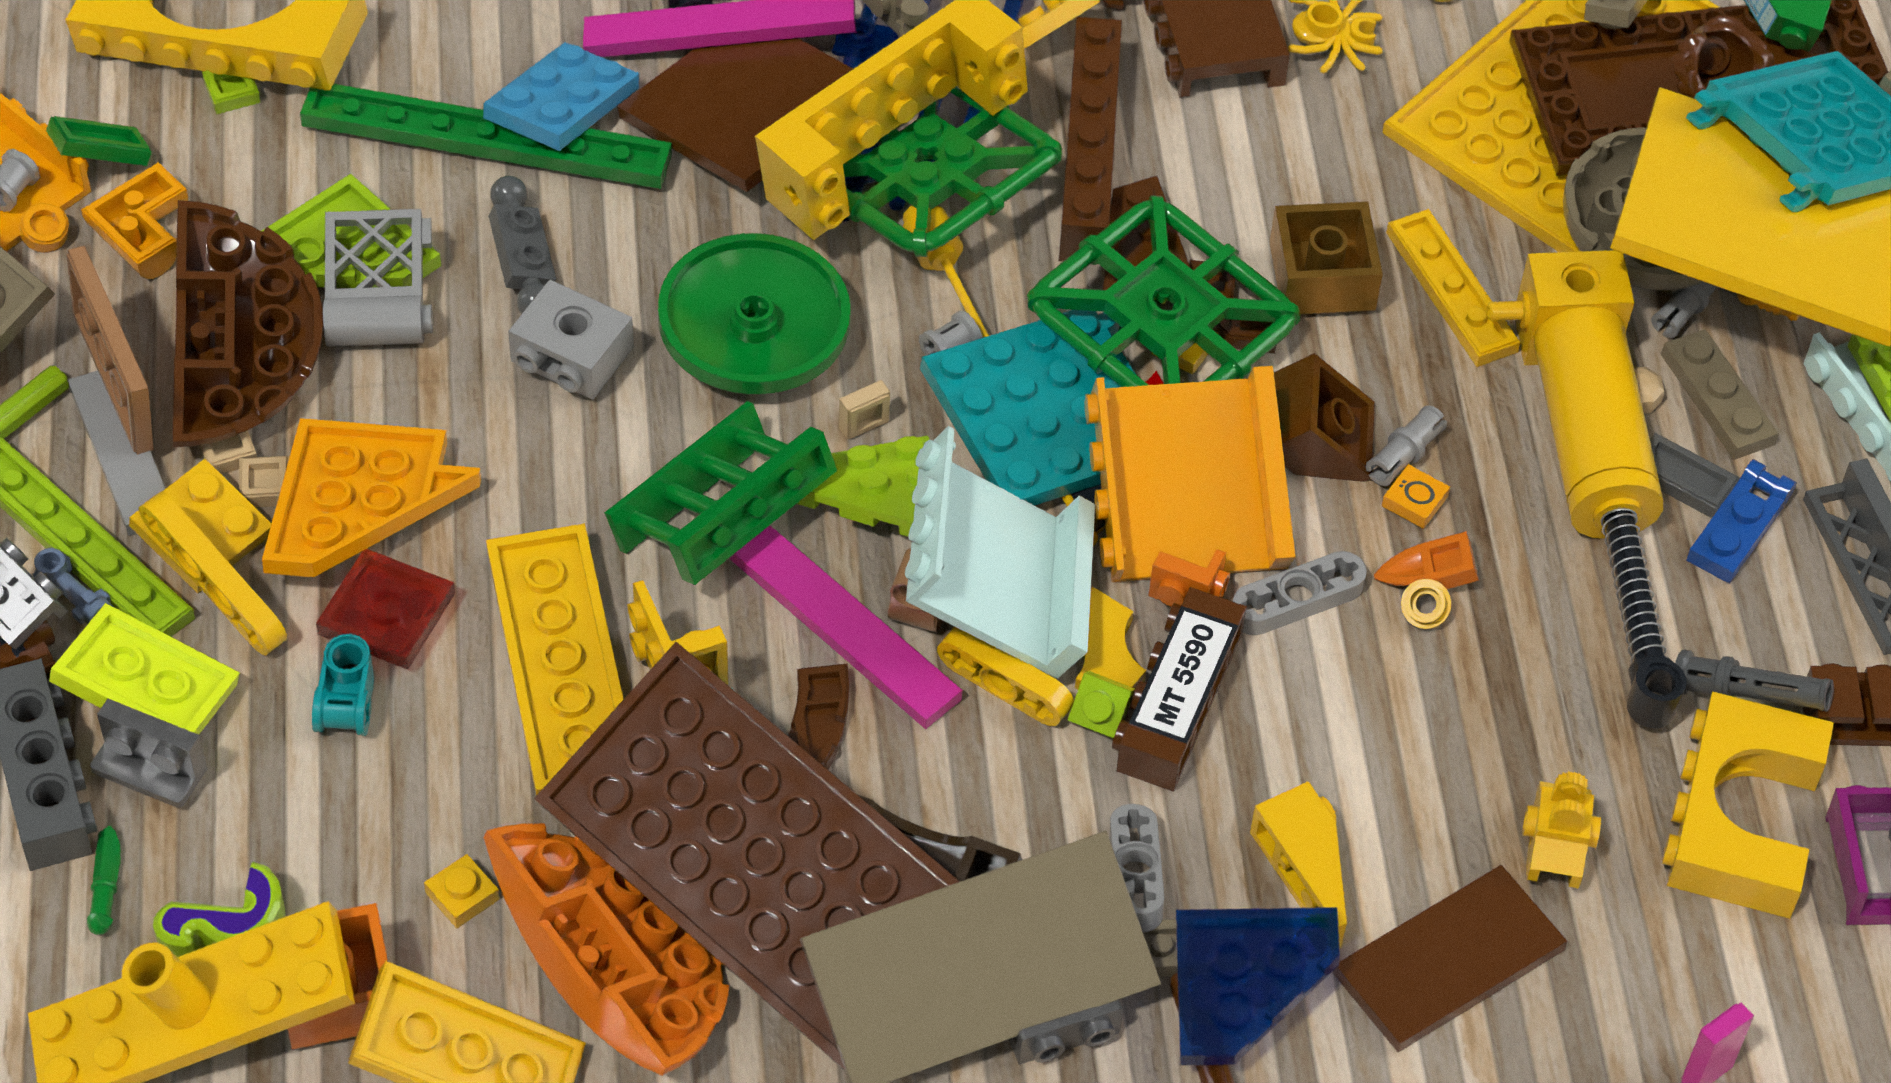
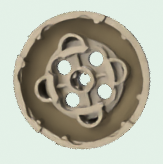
[1563,127,1703,291]

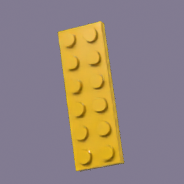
[486,523,623,796]

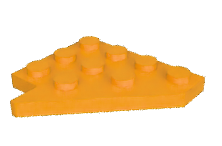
[262,418,481,577]

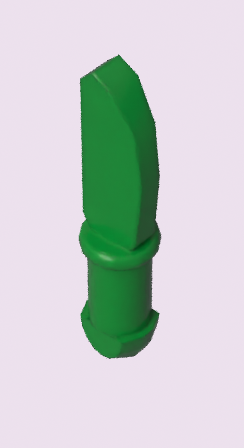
[87,826,121,936]

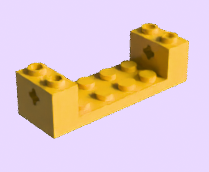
[755,0,1028,240]

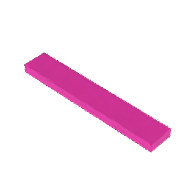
[583,0,856,57]
[729,525,962,729]

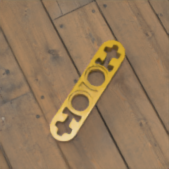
[139,491,287,656]

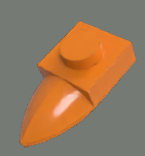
[1374,531,1479,589]

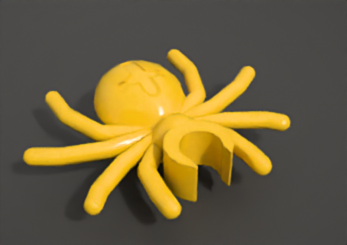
[1288,0,1383,74]

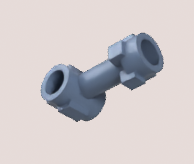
[33,548,114,625]

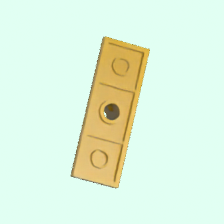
[28,901,355,1083]

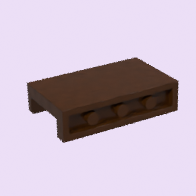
[1144,0,1290,98]

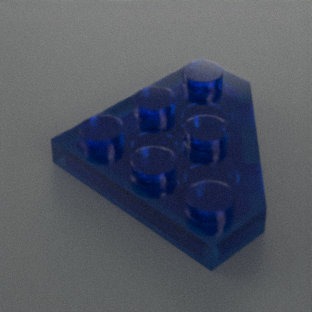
[1176,907,1340,1065]

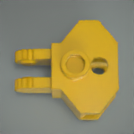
[1522,771,1601,889]

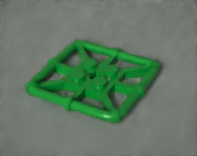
[843,86,1062,257]
[1027,196,1300,387]

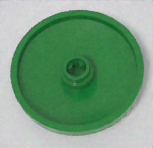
[658,233,851,394]

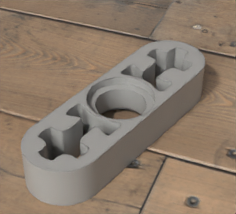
[1233,551,1367,635]
[1109,804,1164,932]

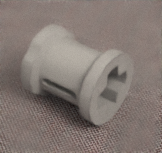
[0,149,40,212]
[919,311,983,356]

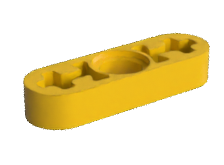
[937,627,1074,726]

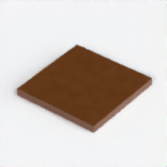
[617,38,853,192]

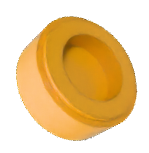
[20,203,69,252]

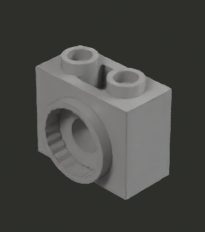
[508,279,634,400]

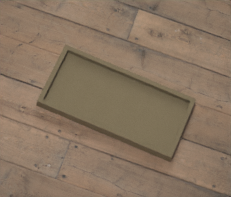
[800,831,1161,1083]

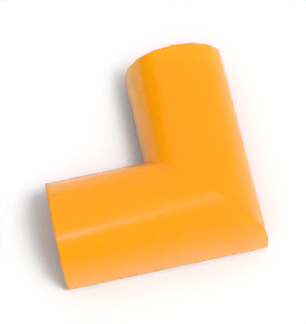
[81,162,188,279]

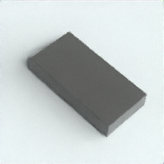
[1650,433,1740,518]

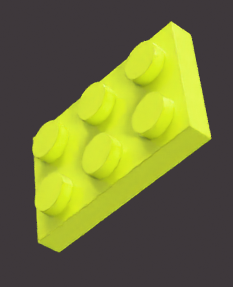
[49,603,240,735]

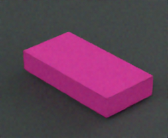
[1681,1002,1754,1083]

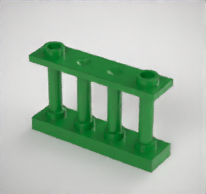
[604,401,838,585]

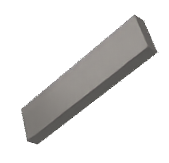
[68,370,166,536]

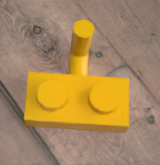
[1017,0,1101,49]

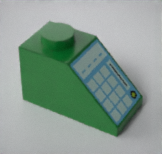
[1744,0,1831,52]

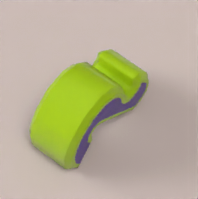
[153,862,286,957]

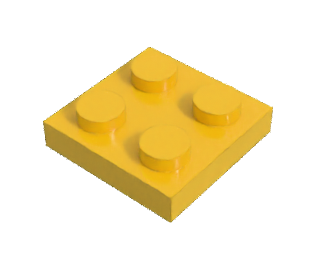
[129,458,272,594]

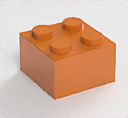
[287,903,388,1049]

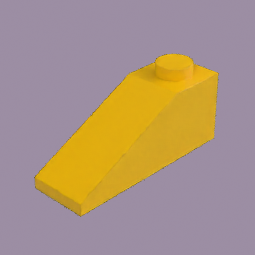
[1250,781,1347,954]

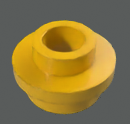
[1401,579,1452,629]

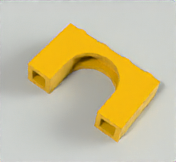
[1662,691,1834,919]

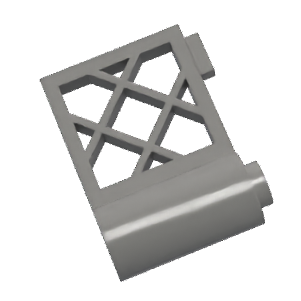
[323,209,433,347]

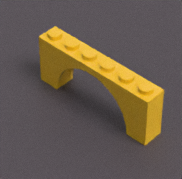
[65,0,368,91]

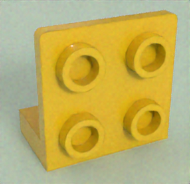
[627,580,728,685]

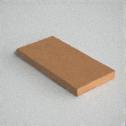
[66,245,154,455]

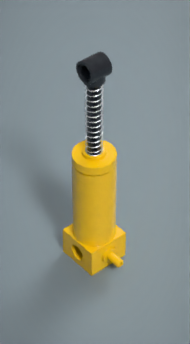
[1487,250,1686,729]

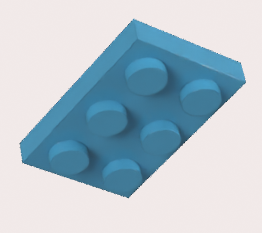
[483,42,640,151]

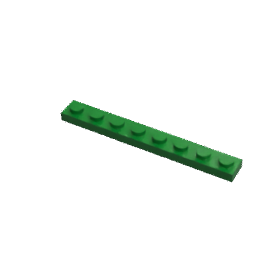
[300,84,672,189]

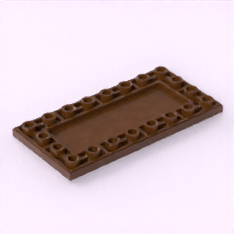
[1509,0,1888,176]

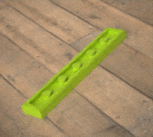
[0,437,195,637]

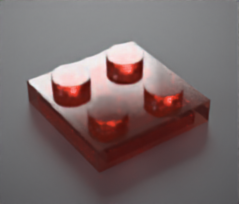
[316,549,455,670]

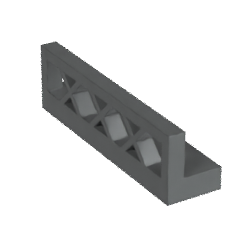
[1803,458,1891,655]

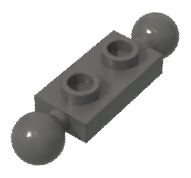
[488,176,556,314]

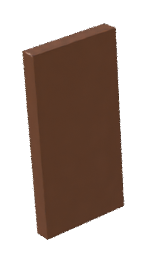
[1333,865,1568,1052]

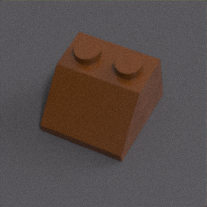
[1274,353,1375,482]

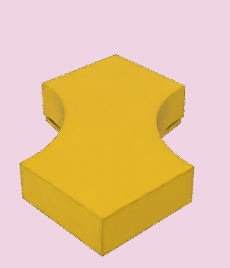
[1075,586,1146,690]

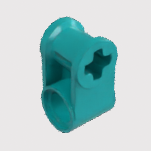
[312,634,375,736]

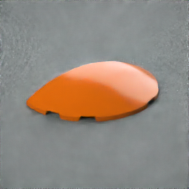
[483,823,729,1075]

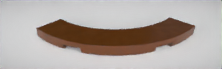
[788,663,849,770]

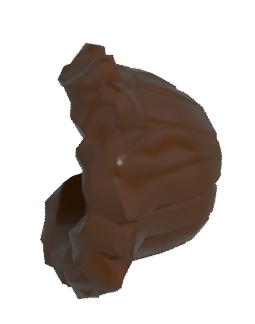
[1672,15,1774,99]

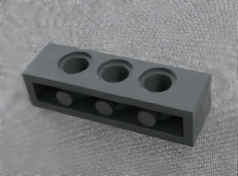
[0,658,98,871]

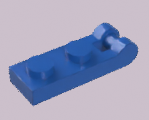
[1686,459,1797,584]

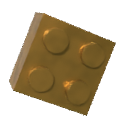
[1269,201,1383,314]

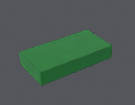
[46,116,152,166]

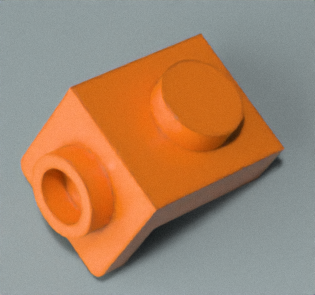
[1148,549,1230,607]

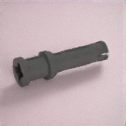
[1675,649,1834,712]

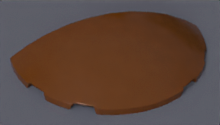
[173,200,323,447]

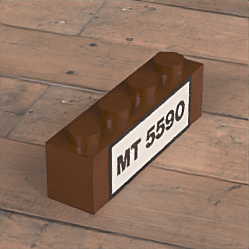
[1112,587,1247,792]

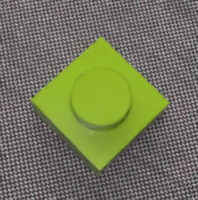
[1067,671,1135,739]

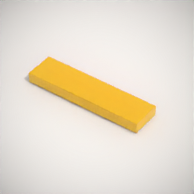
[1386,209,1520,367]

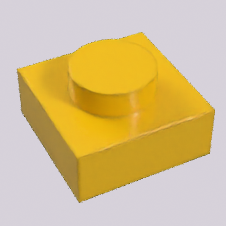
[424,854,500,929]

